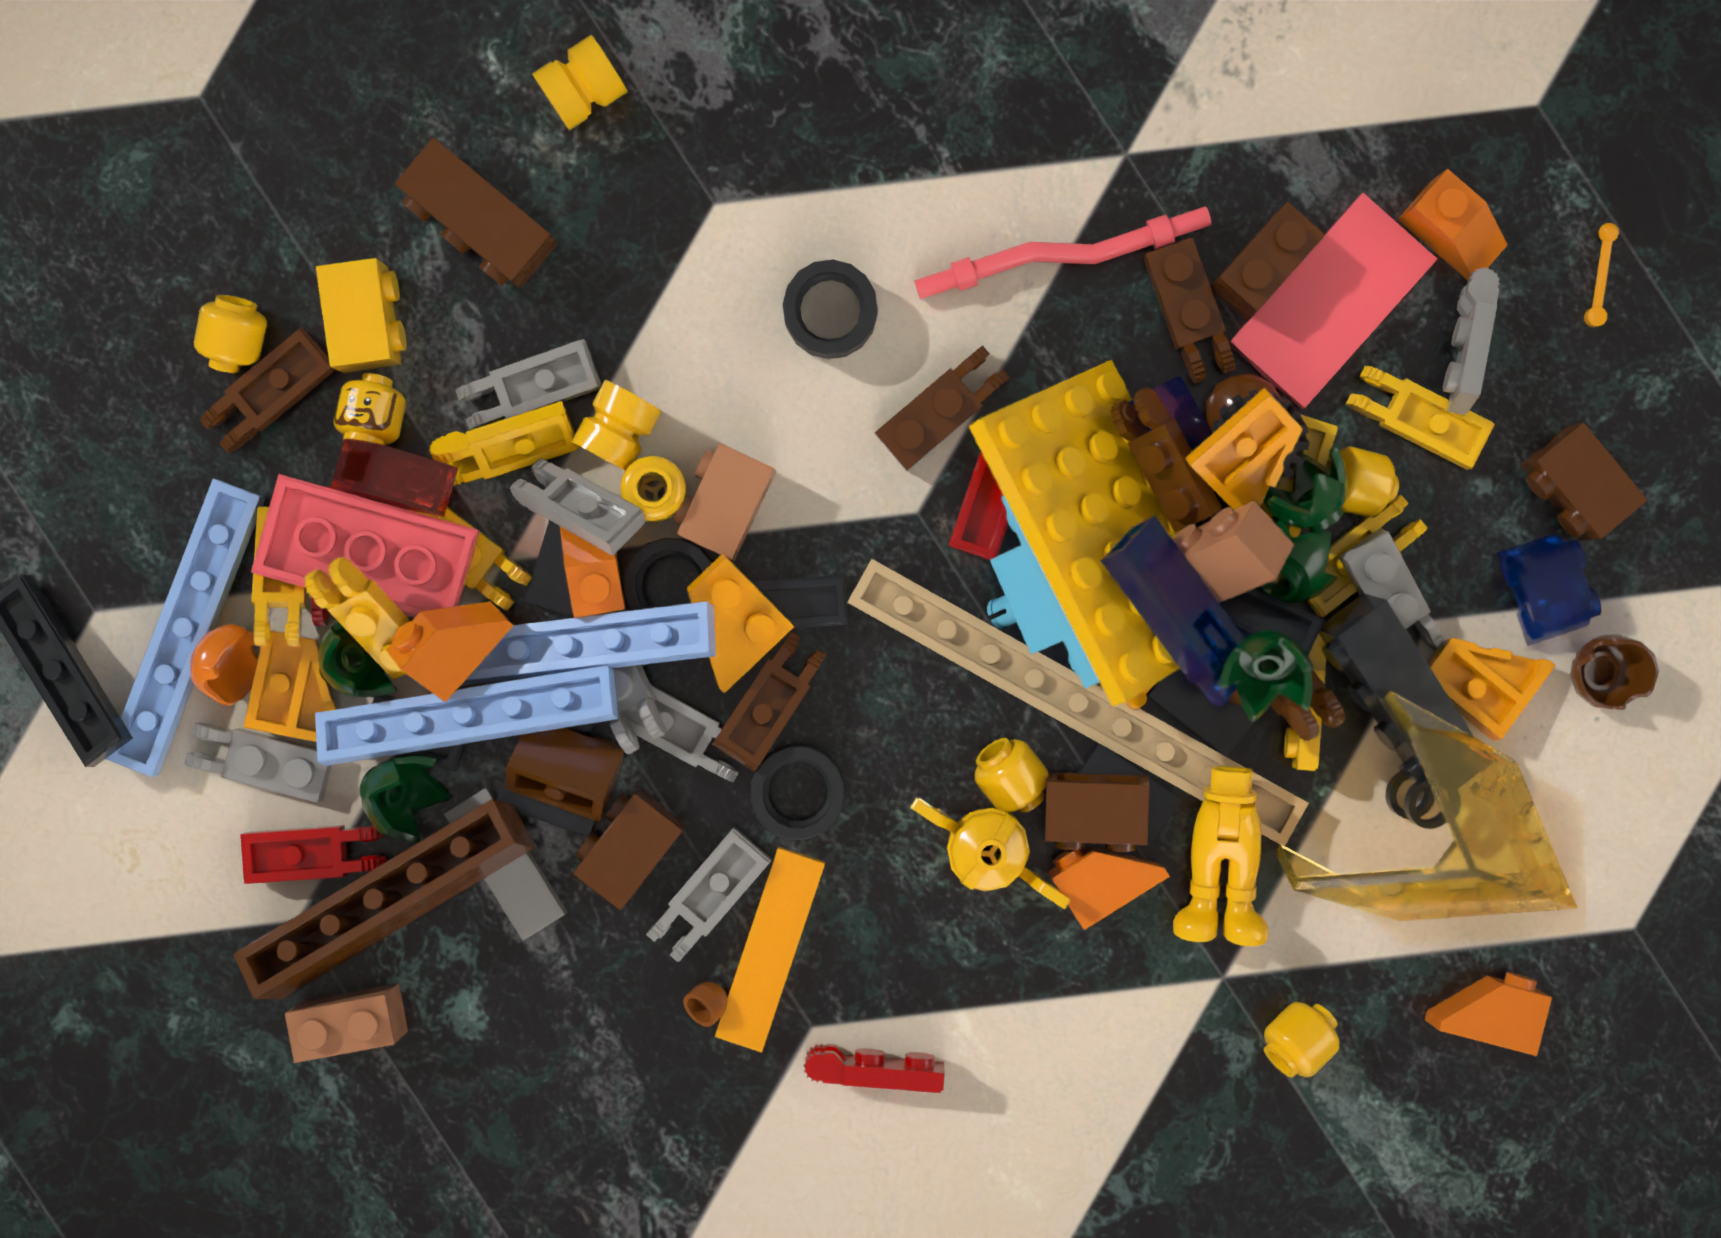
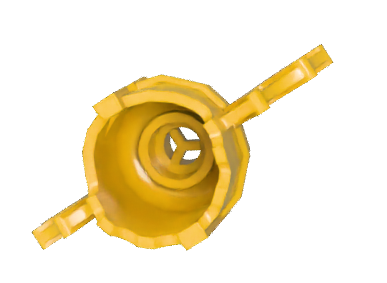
[910,798,1071,909]

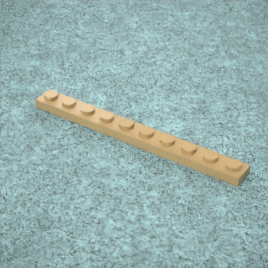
[847,559,1309,847]

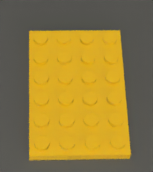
[969,360,1225,707]

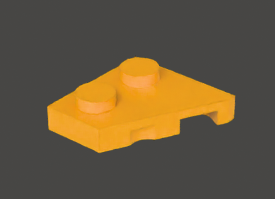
[1186,388,1302,510]
[687,553,794,693]
[243,629,337,742]
[1427,638,1556,741]

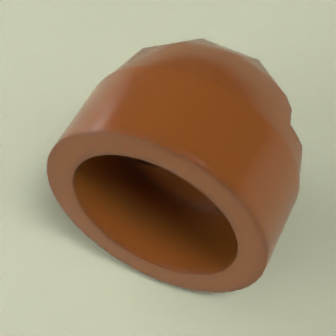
[683,982,727,1027]

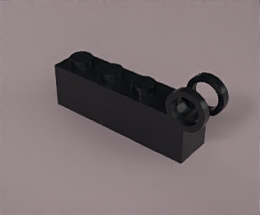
[1319,594,1489,829]

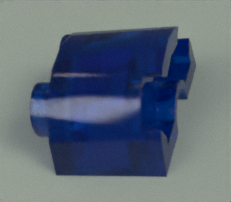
[1497,534,1602,646]

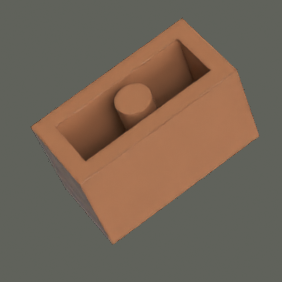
[674,443,776,561]
[1163,501,1294,609]
[285,983,408,1063]

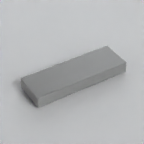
[444,786,567,941]

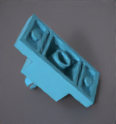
[987,496,1100,689]

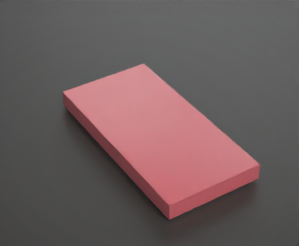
[1229,193,1437,410]
[251,474,480,617]

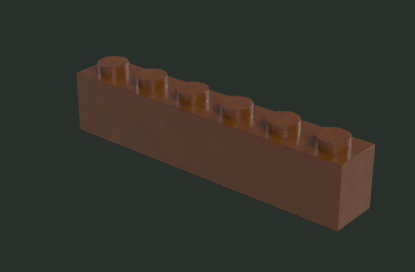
[233,799,535,999]

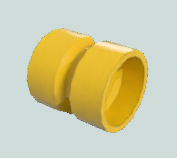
[532,35,628,131]
[571,380,663,471]

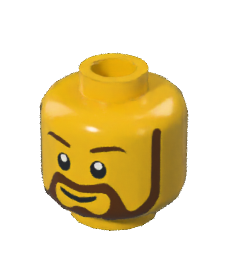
[334,373,406,451]

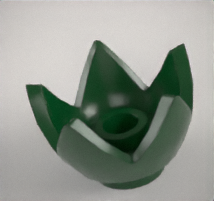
[1263,445,1348,532]
[1257,517,1338,604]
[318,621,398,697]
[1219,630,1314,722]
[359,755,450,843]

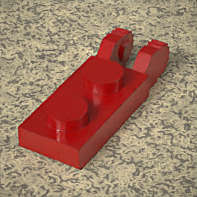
[240,825,386,884]
[803,1043,945,1093]

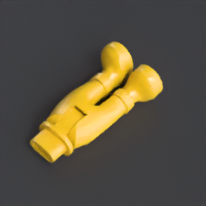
[1173,766,1269,946]

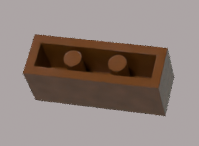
[395,137,558,289]

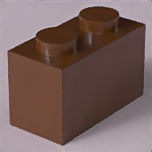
[1210,201,1325,320]
[1520,422,1648,541]
[505,727,624,822]
[1045,772,1149,852]
[573,789,687,911]

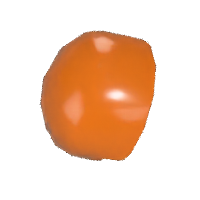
[190,624,260,706]

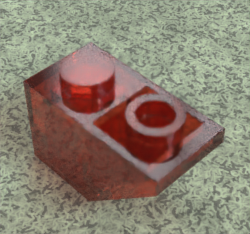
[330,439,458,517]

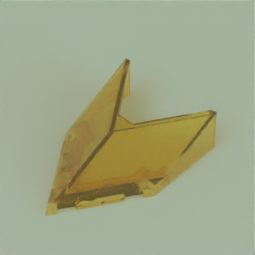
[1275,691,1578,921]

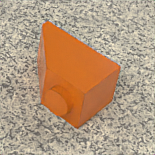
[1398,169,1508,280]
[560,526,626,618]
[386,602,514,702]
[1047,846,1170,930]
[1425,972,1552,1056]

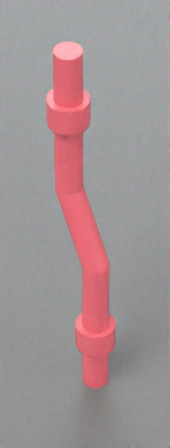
[914,206,1212,300]

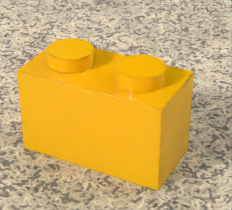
[316,258,407,373]

